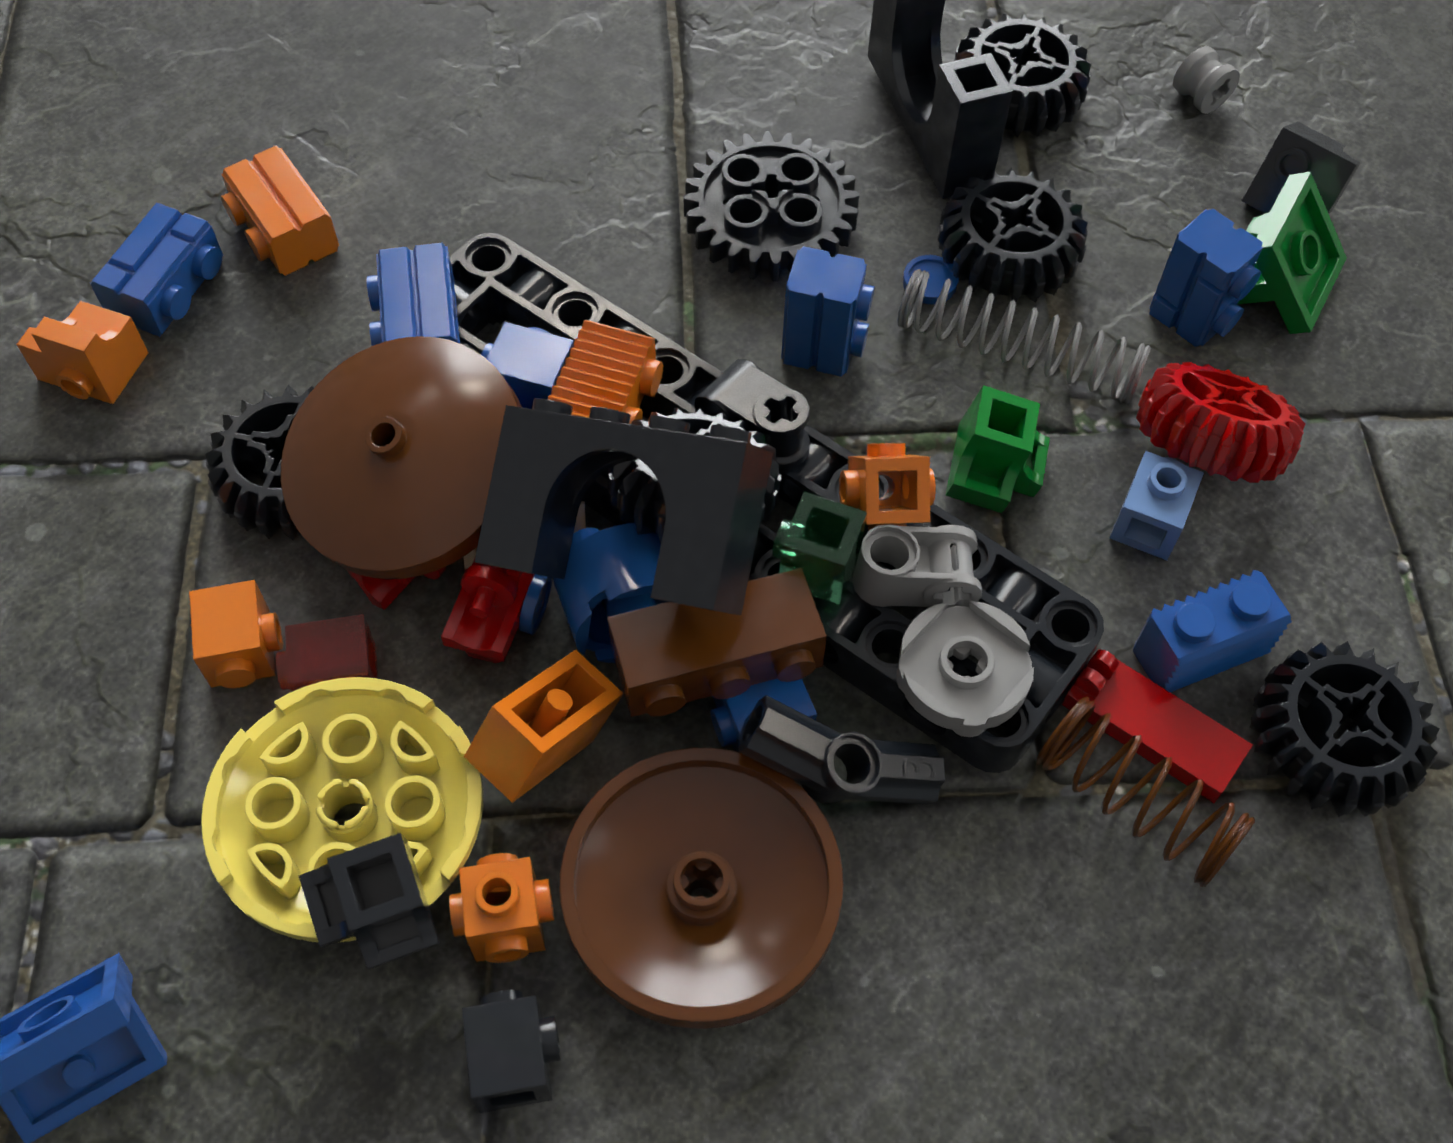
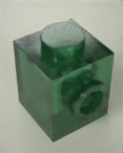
[772,492,867,605]

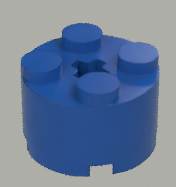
[553,523,669,663]

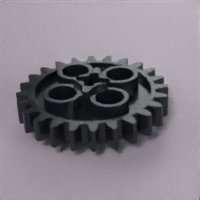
[683,131,860,281]

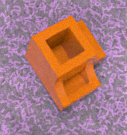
[16,301,149,404]

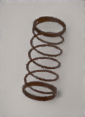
[1036,697,1255,887]

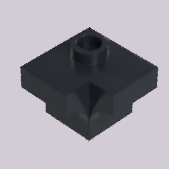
[1241,121,1361,214]
[299,833,440,970]

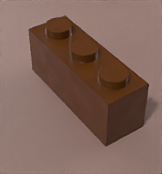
[607,568,827,717]

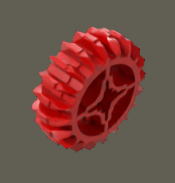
[1136,362,1305,483]

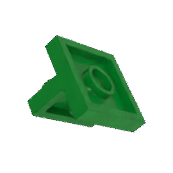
[1237,172,1347,334]

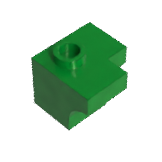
[946,385,1050,513]

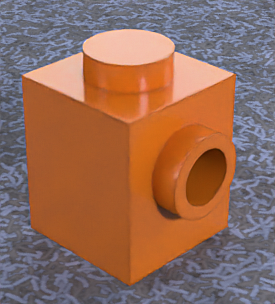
[189,580,283,688]

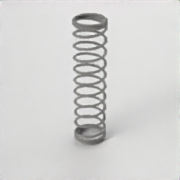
[897,269,1151,405]

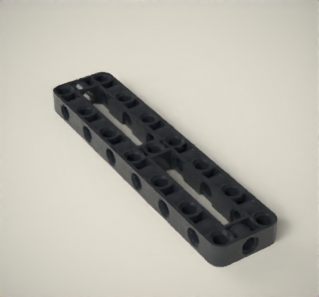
[450,233,1104,773]

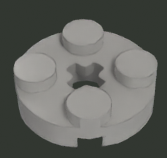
[896,601,1034,737]

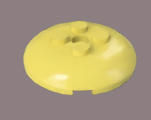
[201,677,483,942]

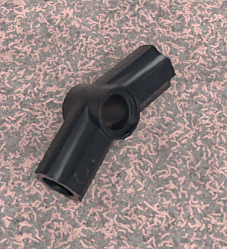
[738,696,945,805]

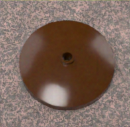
[281,336,521,579]
[560,748,843,1029]

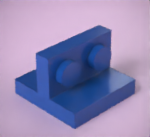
[0,953,167,1143]

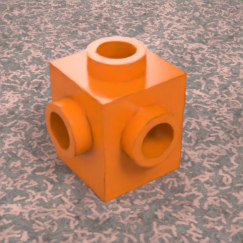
[839,443,936,531]
[449,853,554,963]

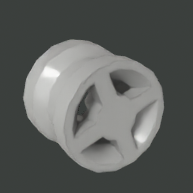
[1172,46,1240,114]

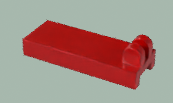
[1062,649,1253,803]

